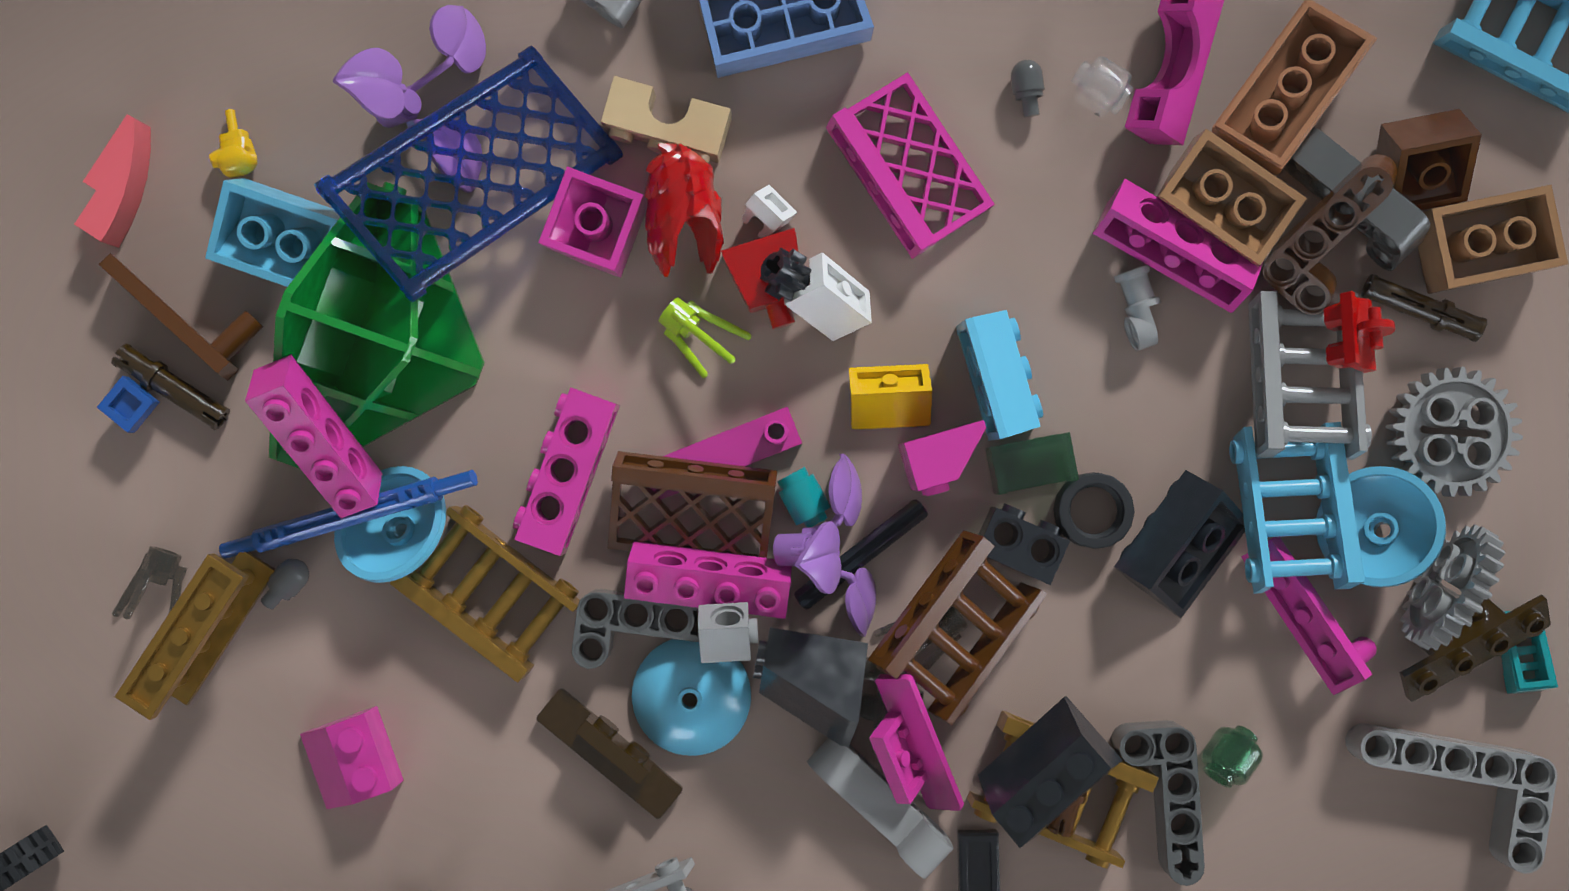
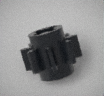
[760,248,812,301]

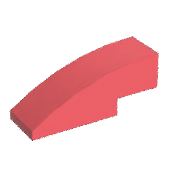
[74,114,151,248]

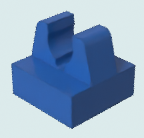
[97,376,160,433]

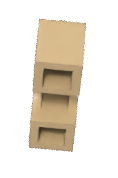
[601,76,732,164]

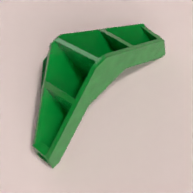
[268,182,485,469]

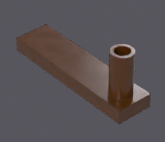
[98,253,263,381]

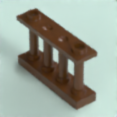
[867,530,1047,725]

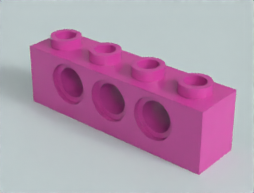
[1093,179,1264,313]
[245,355,382,519]
[513,387,620,556]
[624,541,792,619]

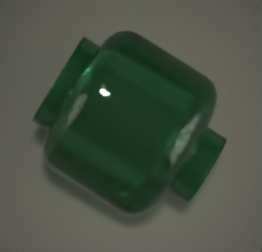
[1201,725,1263,788]

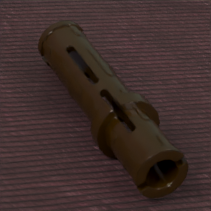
[1361,274,1487,342]
[111,343,230,430]

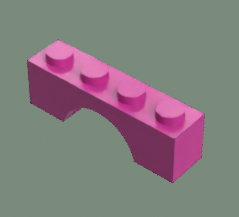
[1125,0,1224,146]

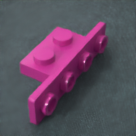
[869,674,964,811]

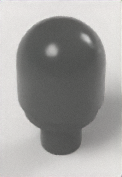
[1011,60,1045,117]
[261,559,309,610]

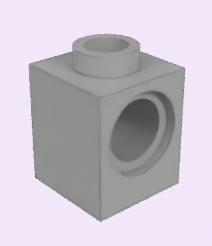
[698,602,758,663]

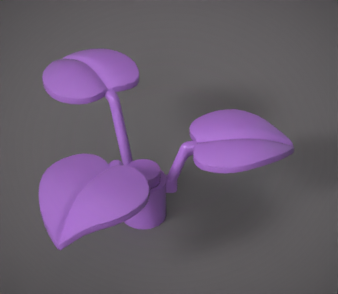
[333,5,486,193]
[773,453,876,637]

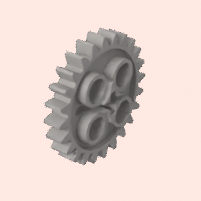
[1386,367,1523,497]
[1400,524,1505,650]

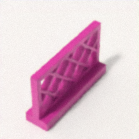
[826,72,995,259]

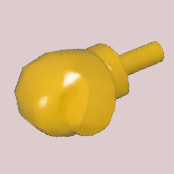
[209,109,258,178]

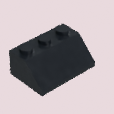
[1114,470,1245,618]
[978,696,1123,848]

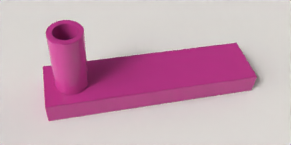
[651,406,802,500]
[1241,537,1377,695]

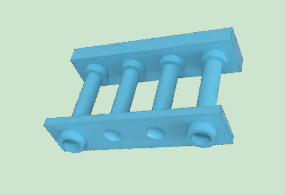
[1433,0,1569,113]
[1229,422,1365,594]

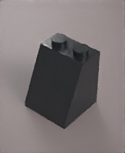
[753,627,868,747]

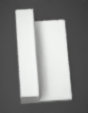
[784,253,872,341]

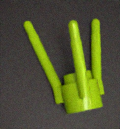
[658,297,752,378]

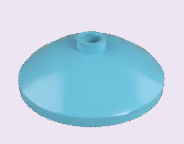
[334,466,446,583]
[1316,466,1446,588]
[632,639,751,756]

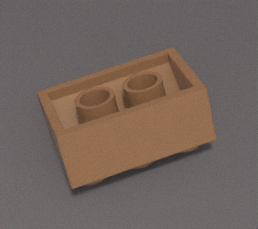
[1158,129,1307,266]

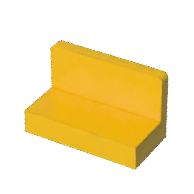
[849,364,932,429]

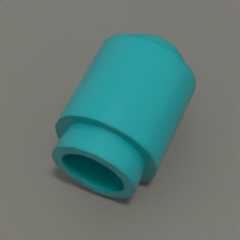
[777,467,831,527]

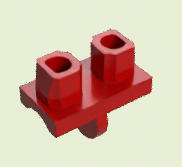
[1323,291,1395,373]

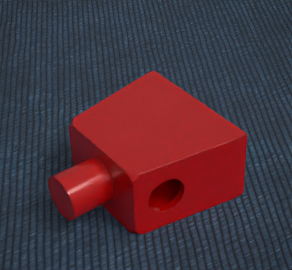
[721,228,798,330]

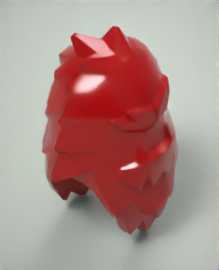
[644,143,724,277]

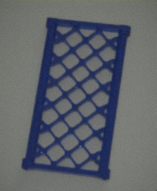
[314,46,623,302]

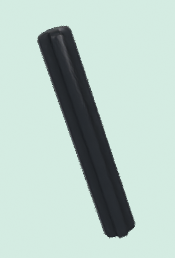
[794,499,928,610]

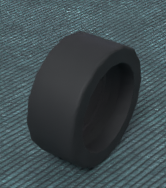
[1053,472,1135,549]

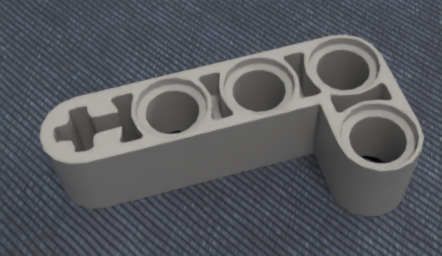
[807,738,953,879]

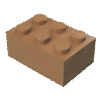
[1418,184,1568,294]

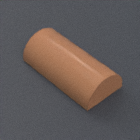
[1212,0,1377,175]

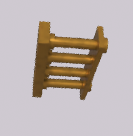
[390,505,580,683]
[114,552,276,720]
[967,710,1159,869]

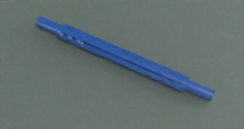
[219,470,478,559]

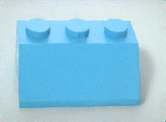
[205,178,343,287]
[956,310,1043,441]

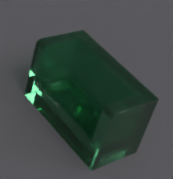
[985,432,1079,495]

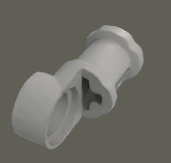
[1114,265,1161,351]

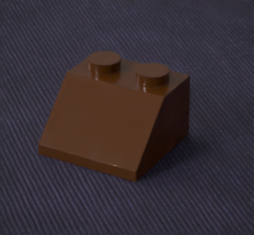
[1376,109,1482,210]

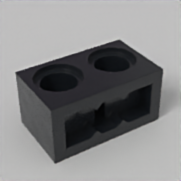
[978,503,1070,585]

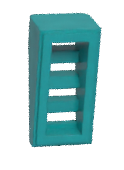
[1501,611,1558,694]

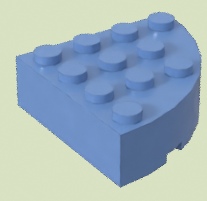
[698,0,874,78]

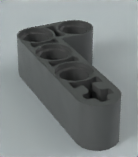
[1284,127,1430,271]
[572,589,699,669]
[1111,720,1205,886]

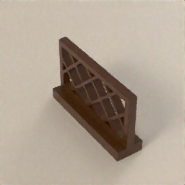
[607,451,777,558]

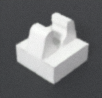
[742,185,797,238]

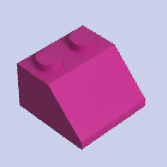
[538,167,647,278]
[898,420,986,496]
[300,706,404,809]

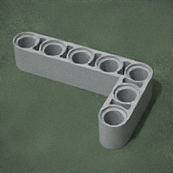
[1345,723,1557,874]

